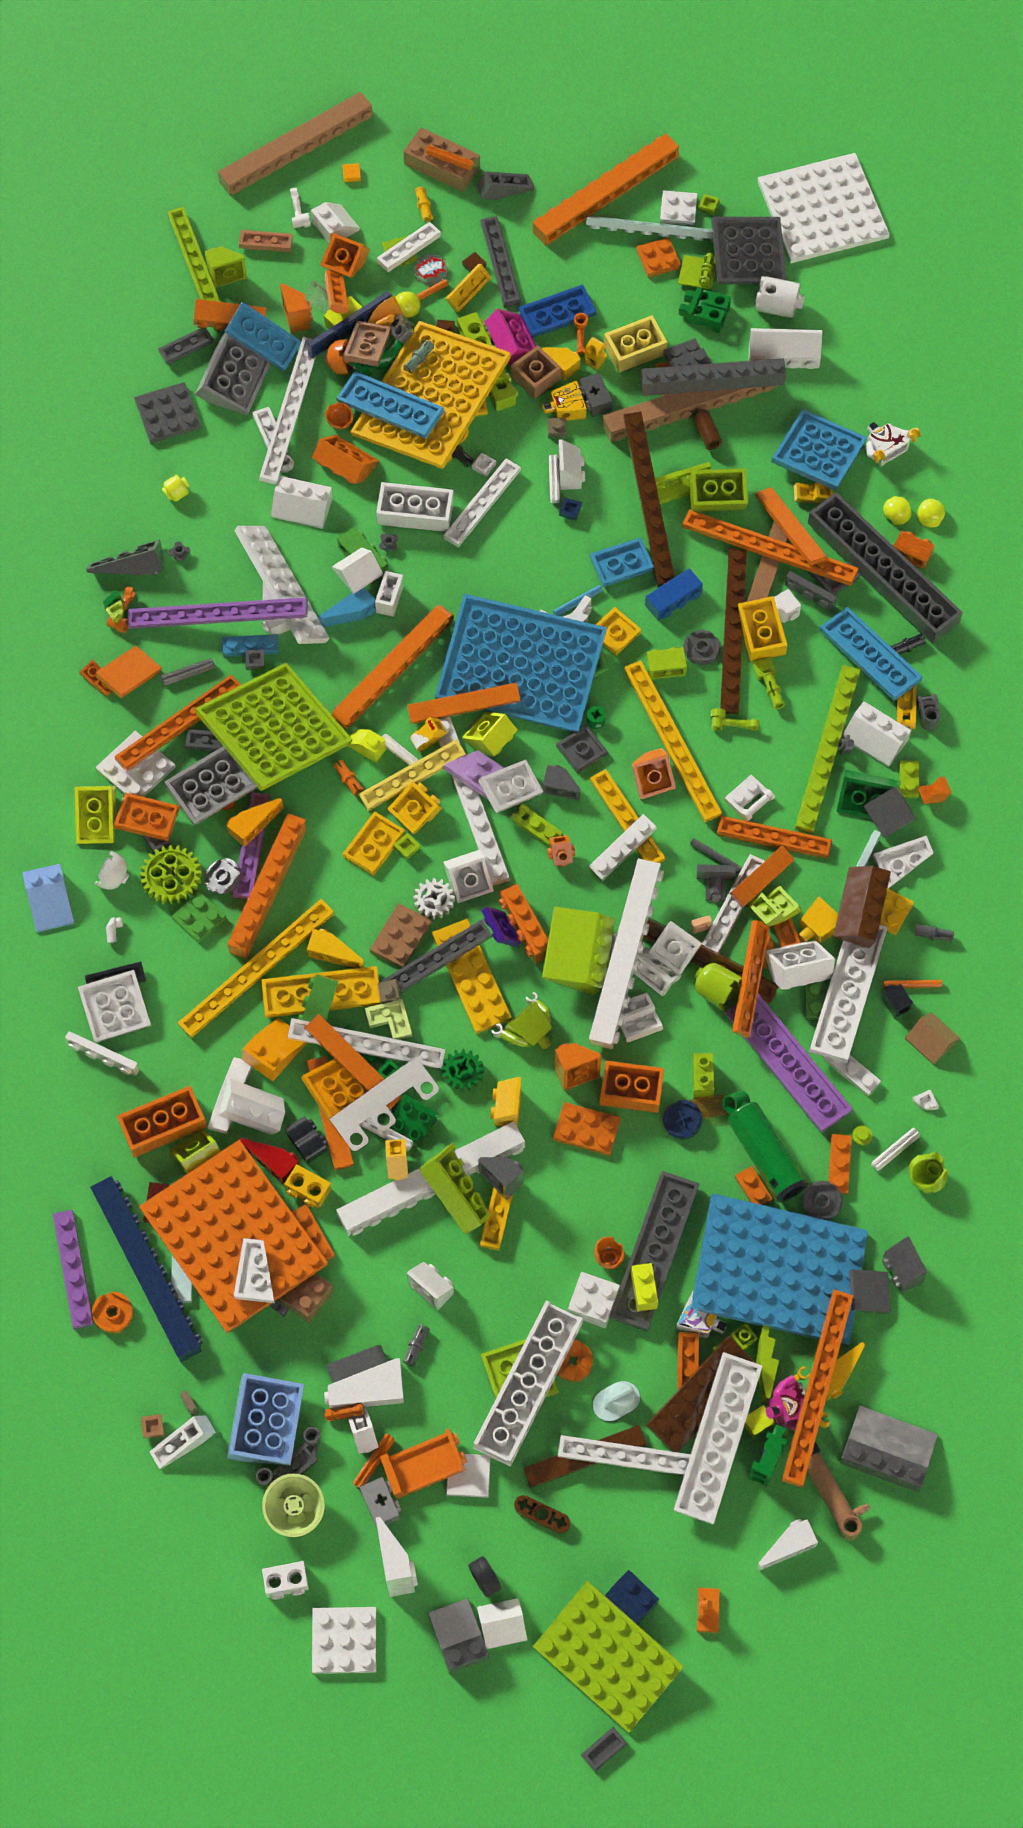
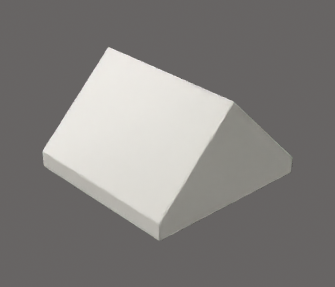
[332,548,383,594]
[477,1598,527,1649]

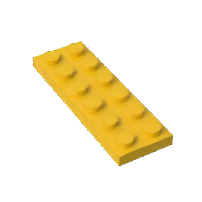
[432,919,512,1034]
[261,966,381,1018]

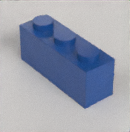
[645,568,703,621]

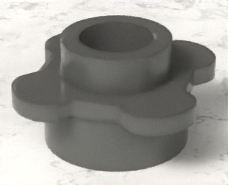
[379,533,398,552]
[168,542,190,561]
[839,735,854,756]

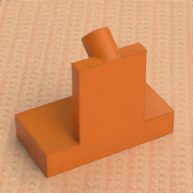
[697,1588,720,1633]

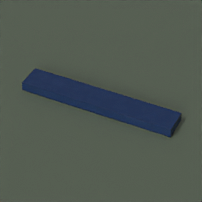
[307,291,392,359]

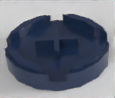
[663,1100,703,1140]

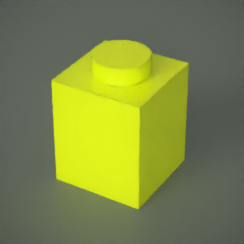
[744,1405,775,1440]

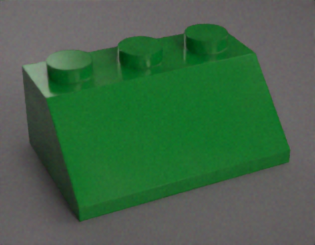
[836,769,901,819]

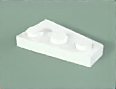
[873,836,933,889]
[234,1238,275,1303]

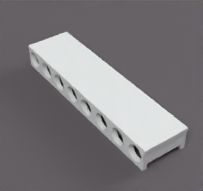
[473,1300,583,1467]

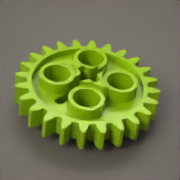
[140,845,202,905]

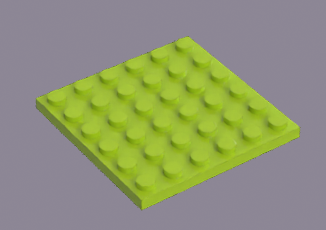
[195,663,352,791]

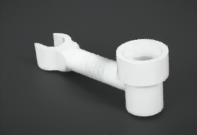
[290,188,311,228]

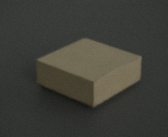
[180,1390,198,1416]

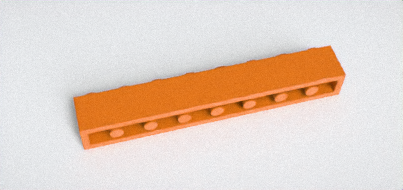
[227,813,307,959]

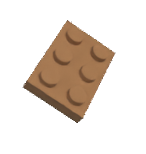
[344,321,391,367]
[370,903,432,968]

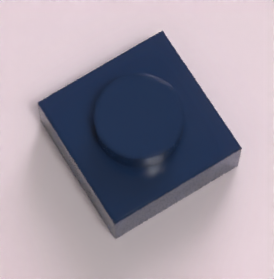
[559,498,582,521]

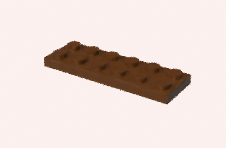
[645,1336,757,1453]

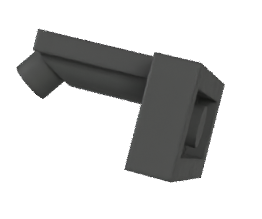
[696,864,736,903]

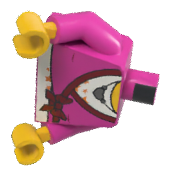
[766,1366,831,1431]

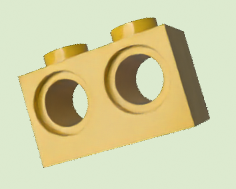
[385,1139,408,1180]
[284,1164,332,1209]

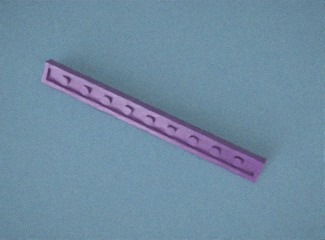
[128,597,308,629]

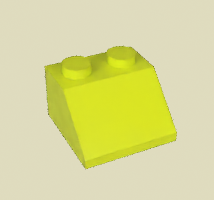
[462,712,517,756]

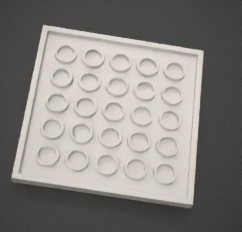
[757,153,889,263]

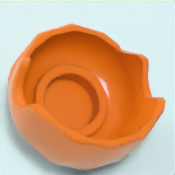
[325,402,354,430]
[594,1236,625,1269]

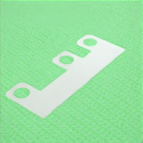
[330,1057,439,1151]

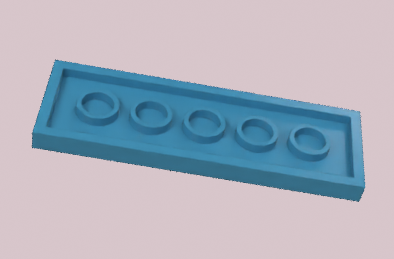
[336,371,445,439]
[820,607,923,701]

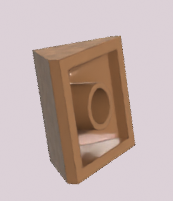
[905,1012,960,1065]

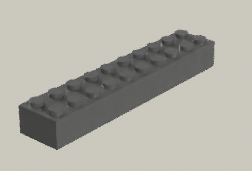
[808,492,963,644]

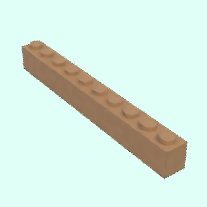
[218,92,373,196]
[603,386,775,442]

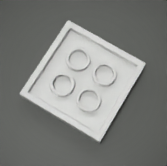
[95,731,176,797]
[78,970,151,1043]
[312,1607,376,1674]

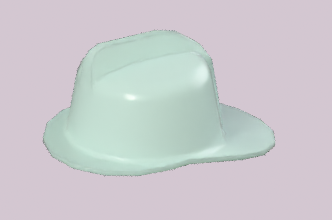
[593,1381,640,1421]

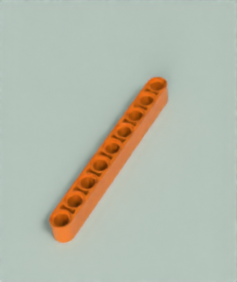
[331,605,454,728]

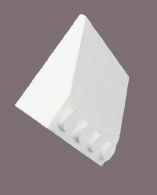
[376,1517,418,1597]

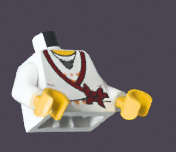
[866,422,921,467]

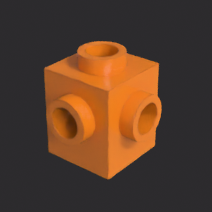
[547,835,575,867]

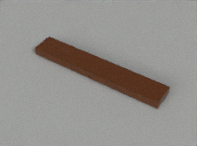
[523,1425,647,1488]

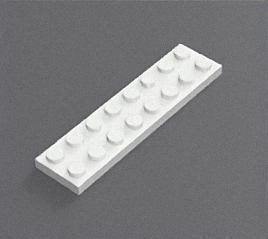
[234,526,330,644]
[809,925,888,1063]
[673,1352,762,1525]

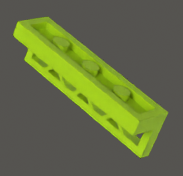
[655,462,711,504]

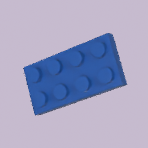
[518,284,597,338]

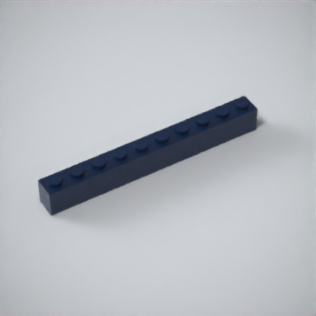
[90,1176,203,1362]

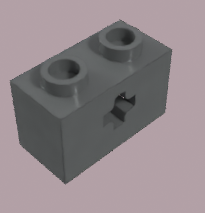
[579,373,613,417]

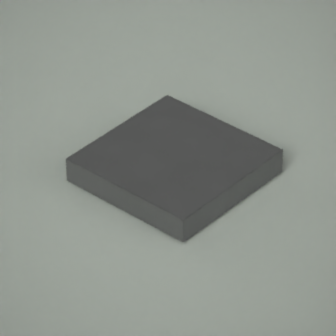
[556,725,608,774]
[864,786,916,838]
[849,1269,890,1313]

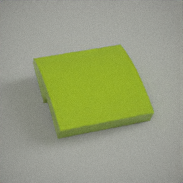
[747,886,802,926]

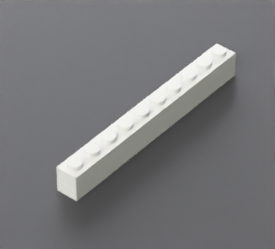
[589,858,664,1049]
[336,1121,525,1236]

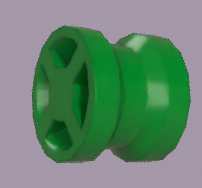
[587,706,605,729]

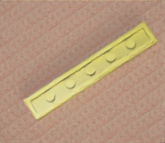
[359,739,466,811]

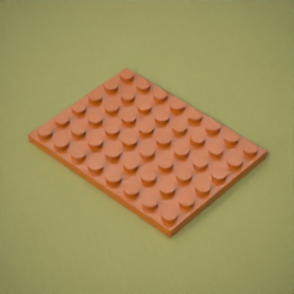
[139,1140,328,1334]

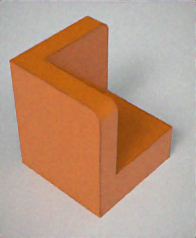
[918,777,952,804]

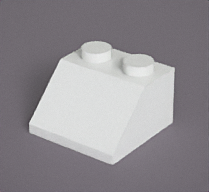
[311,202,360,243]
[559,440,585,490]
[443,850,494,903]
[407,1262,454,1310]

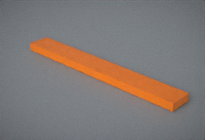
[115,675,241,772]

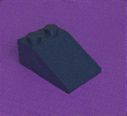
[605,1569,659,1625]

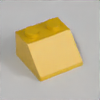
[491,1077,521,1128]

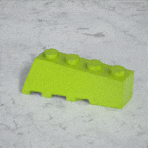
[419,1142,490,1234]

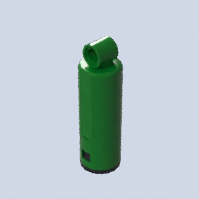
[723,1091,809,1203]

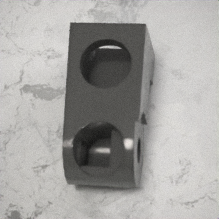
[390,314,414,344]

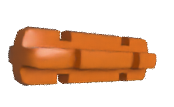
[324,1403,364,1421]

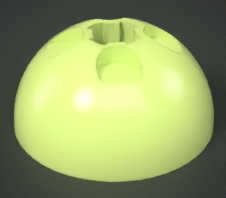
[262,1474,325,1537]

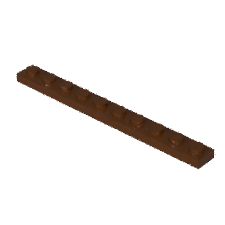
[623,411,675,587]
[720,548,747,715]

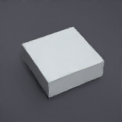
[472,453,497,477]

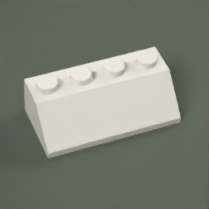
[749,328,822,369]

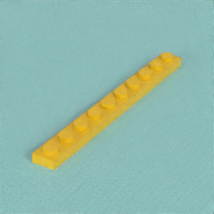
[624,660,722,823]
[178,899,334,1039]

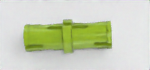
[763,672,785,709]

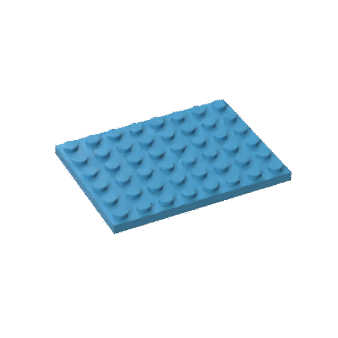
[435,594,607,732]
[690,1193,868,1347]

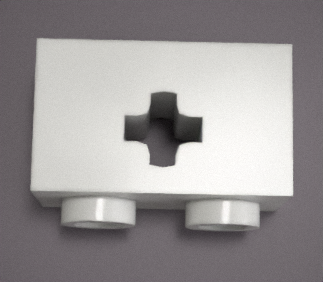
[375,571,404,617]

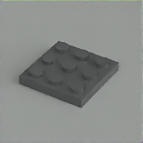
[134,382,201,444]

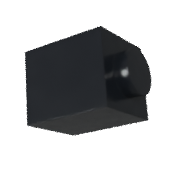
[882,984,913,1018]

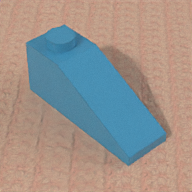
[319,588,376,627]

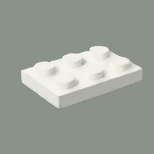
[478,760,543,813]

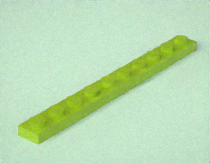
[795,665,861,833]

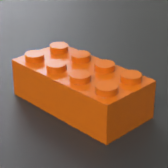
[117,1085,207,1158]

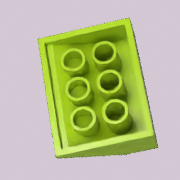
[542,907,615,995]

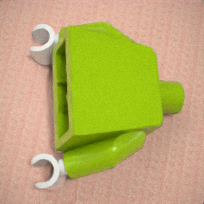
[492,992,552,1050]

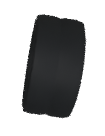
[468,1556,501,1597]

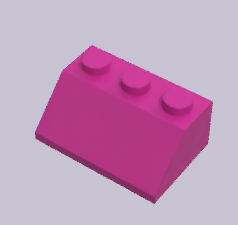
[484,308,536,365]

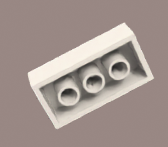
[376,482,454,532]

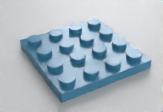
[771,409,867,491]

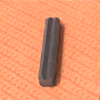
[161,658,215,685]

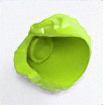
[909,1152,948,1194]

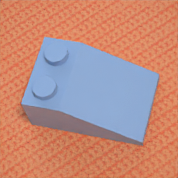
[22,864,74,932]

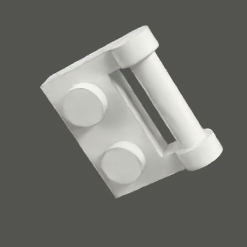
[724,775,775,821]

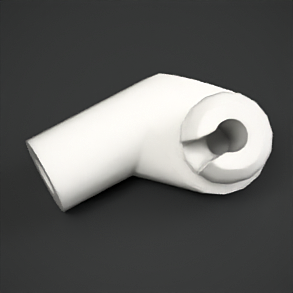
[106,917,123,943]

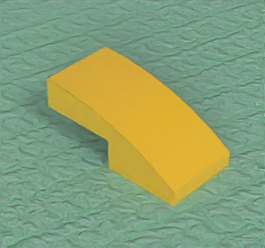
[793,482,833,503]

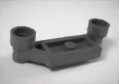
[256,1427,320,1487]

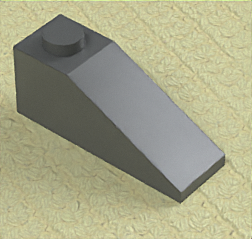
[476,171,534,200]

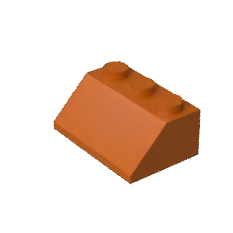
[312,435,380,484]
[555,1043,601,1091]

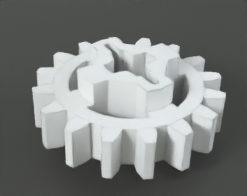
[413,878,455,920]

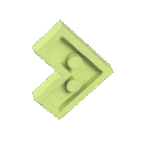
[365,999,412,1040]

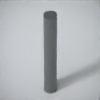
[690,838,742,873]

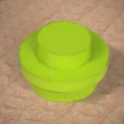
[852,1126,872,1145]

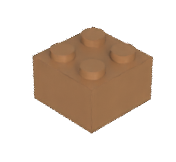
[511,346,561,399]

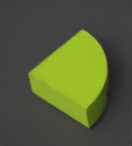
[105,600,124,624]

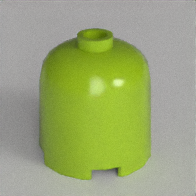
[695,963,742,1011]

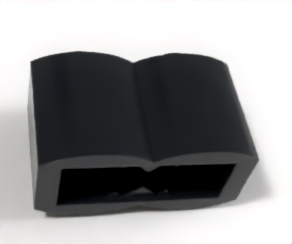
[285,1116,328,1164]

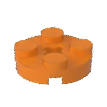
[92,1292,133,1333]
[557,1340,593,1382]

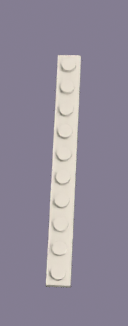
[259,337,316,485]
[438,717,510,886]

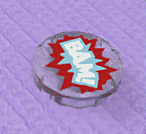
[414,254,448,286]

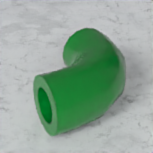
[361,339,404,369]

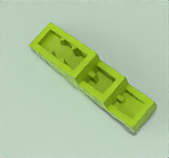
[756,1325,779,1404]

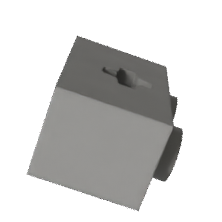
[360,1477,402,1528]

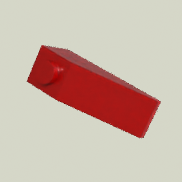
[240,1138,299,1185]

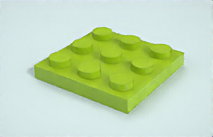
[481,1339,559,1398]

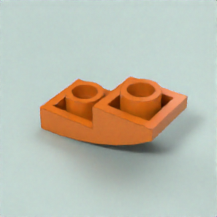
[79,659,112,697]

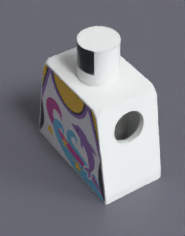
[676,1291,728,1338]

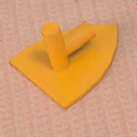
[368,296,405,335]

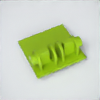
[678,253,716,290]

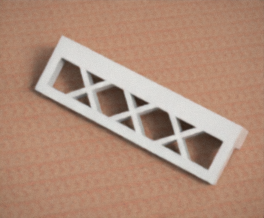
[610,932,682,996]

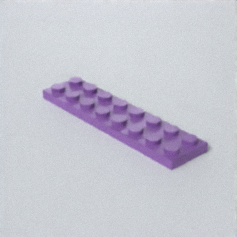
[725,994,853,1133]

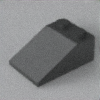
[428,1598,489,1674]

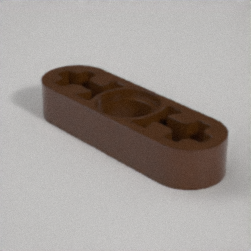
[514,1495,570,1534]

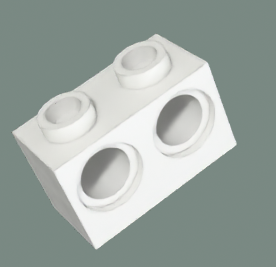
[262,1561,309,1600]

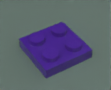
[482,907,522,947]

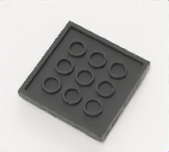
[711,217,787,284]

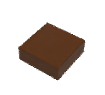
[462,252,487,272]

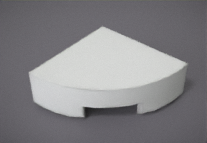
[912,1090,939,1110]

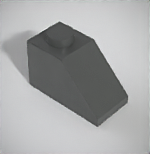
[543,765,580,800]

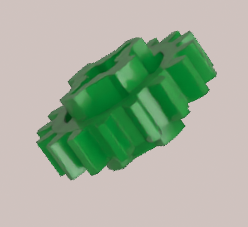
[441,1049,484,1092]

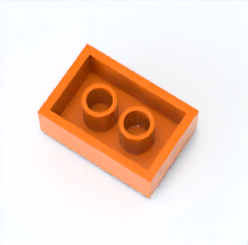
[600,1061,664,1113]

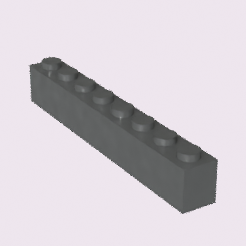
[641,358,786,396]

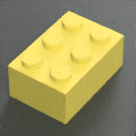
[604,315,667,373]

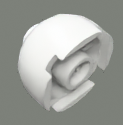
[95,851,129,890]

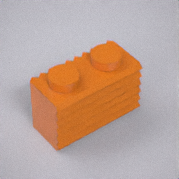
[893,531,935,569]

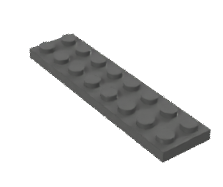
[609,1171,700,1332]

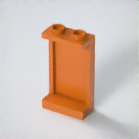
[380,1428,467,1499]

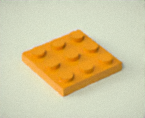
[301,1059,368,1127]

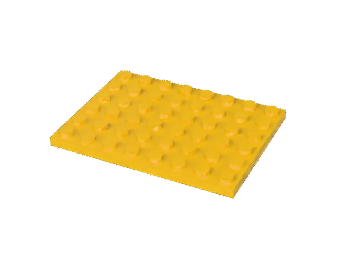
[350,321,511,469]

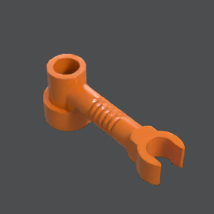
[574,313,588,358]
[107,586,136,633]

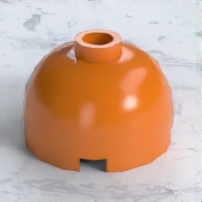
[325,339,354,375]

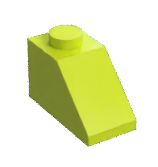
[348,729,387,763]

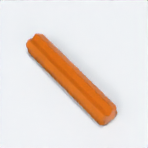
[425,144,474,171]
[353,1434,395,1489]

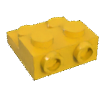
[387,781,442,834]

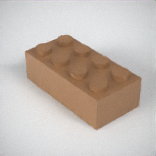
[403,127,480,192]

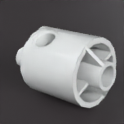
[755,276,805,319]

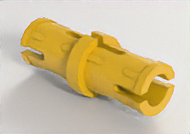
[415,187,433,222]

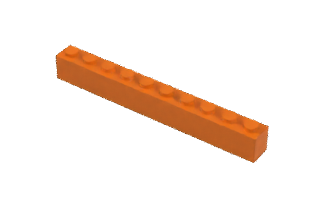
[533,134,679,246]

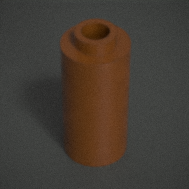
[693,410,722,450]

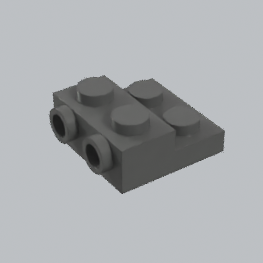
[663,338,711,367]

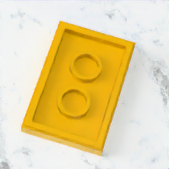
[342,811,406,876]

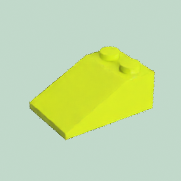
[74,786,117,844]

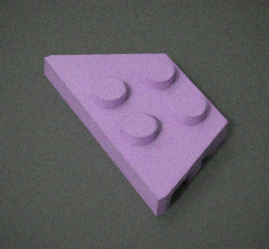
[443,750,504,800]

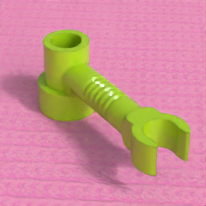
[710,708,760,731]

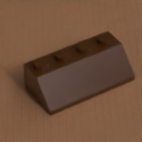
[833,866,891,948]

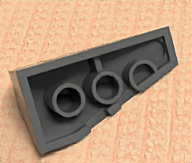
[86,540,164,575]

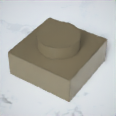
[548,418,566,437]
[378,979,401,1003]

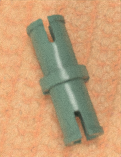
[404,340,435,373]

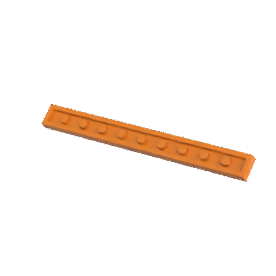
[682,510,858,586]
[782,1289,853,1487]

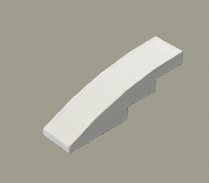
[208,1057,252,1134]

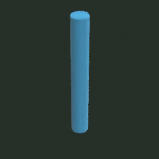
[553,585,603,616]

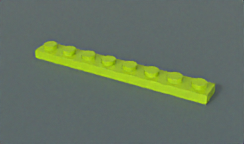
[167,207,220,302]

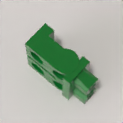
[679,287,731,333]
[748,1425,787,1486]

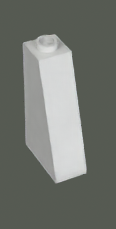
[324,1358,404,1410]

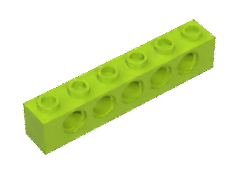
[457,312,518,411]

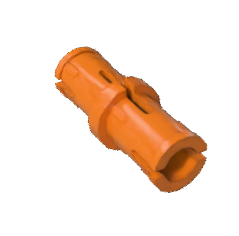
[333,760,364,796]

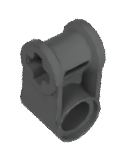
[916,694,940,731]

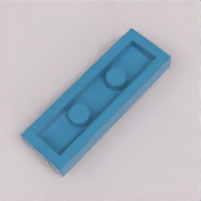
[222,634,279,657]

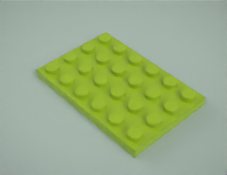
[533,1581,685,1733]

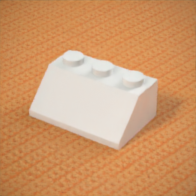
[271,476,333,529]
[841,702,911,768]
[765,940,835,990]
[218,1078,285,1135]

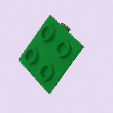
[389,1093,438,1147]

